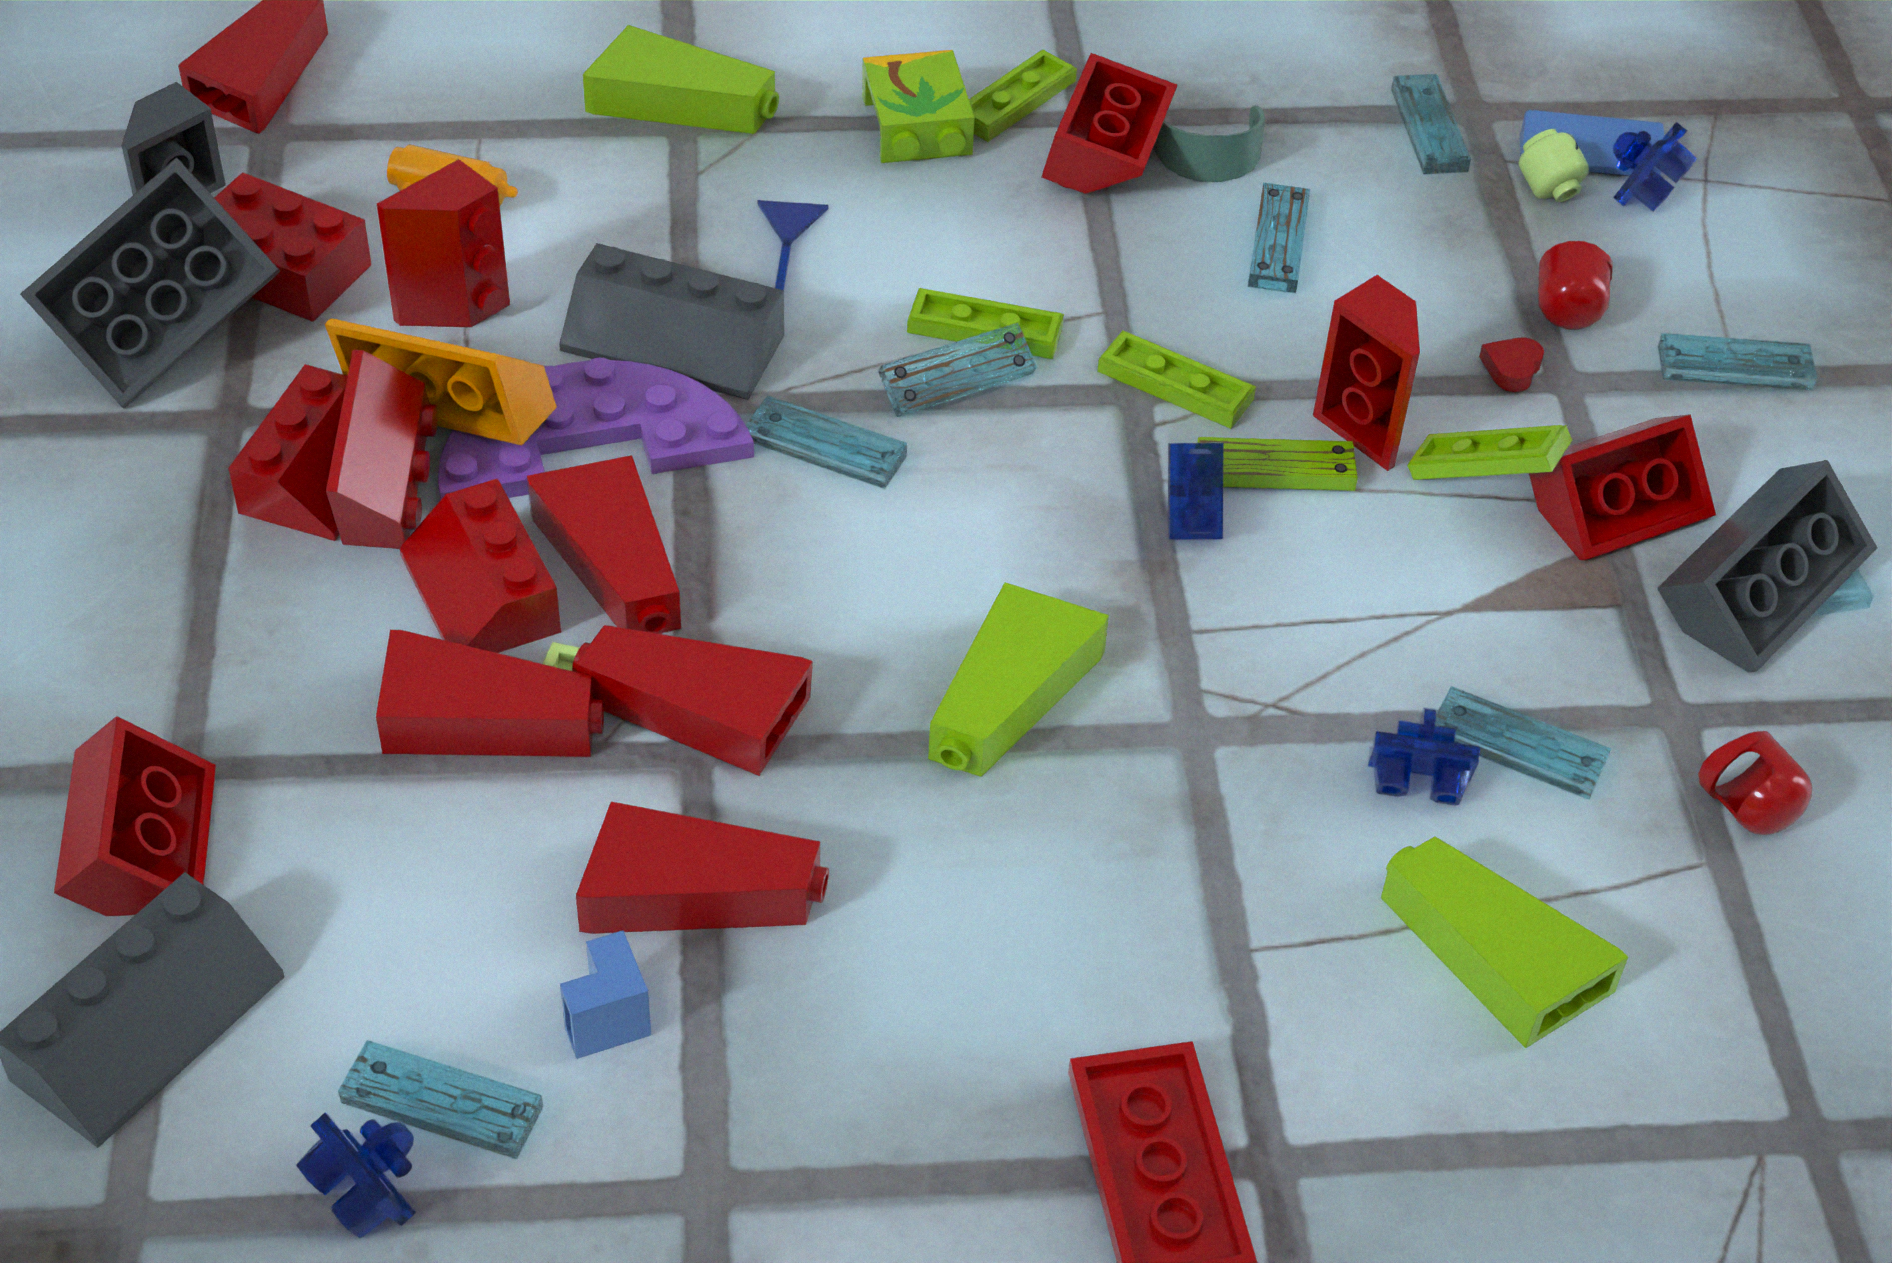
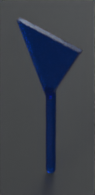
[757,200,829,290]

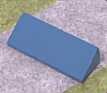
[1519,110,1664,179]

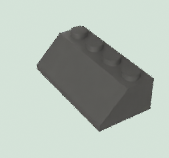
[559,243,784,400]
[1657,460,1877,673]
[0,872,284,1148]

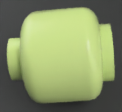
[1518,129,1589,202]

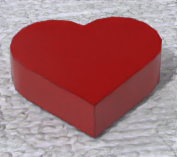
[1479,337,1544,392]

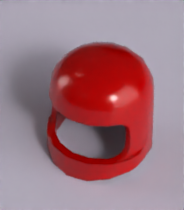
[1538,241,1613,330]
[1698,731,1812,835]

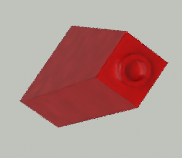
[178,0,328,134]
[527,455,681,634]
[572,625,813,776]
[376,630,604,757]
[576,801,829,934]

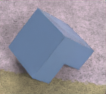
[560,930,651,1059]

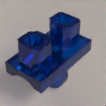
[1613,122,1698,212]
[1168,442,1224,540]
[1367,707,1480,806]
[296,1112,416,1238]

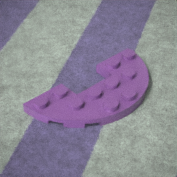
[438,358,754,500]

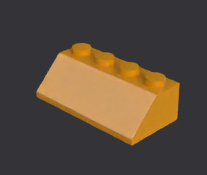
[325,318,557,446]

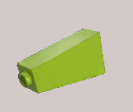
[583,25,779,134]
[928,582,1109,777]
[1381,836,1628,1048]

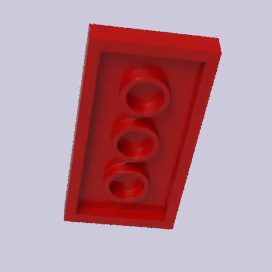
[1068,1041,1258,1263]

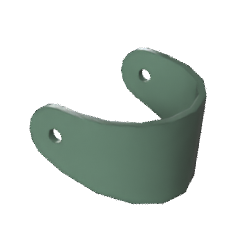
[1154,105,1266,182]

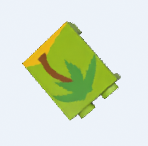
[862,50,975,163]

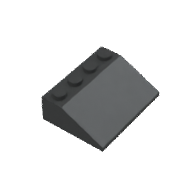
[20,157,281,409]

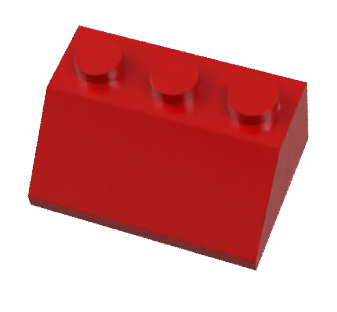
[1041,53,1178,194]
[377,159,510,327]
[1313,275,1420,471]
[326,350,438,549]
[228,364,348,541]
[1529,414,1716,560]
[399,478,561,653]
[54,716,216,917]

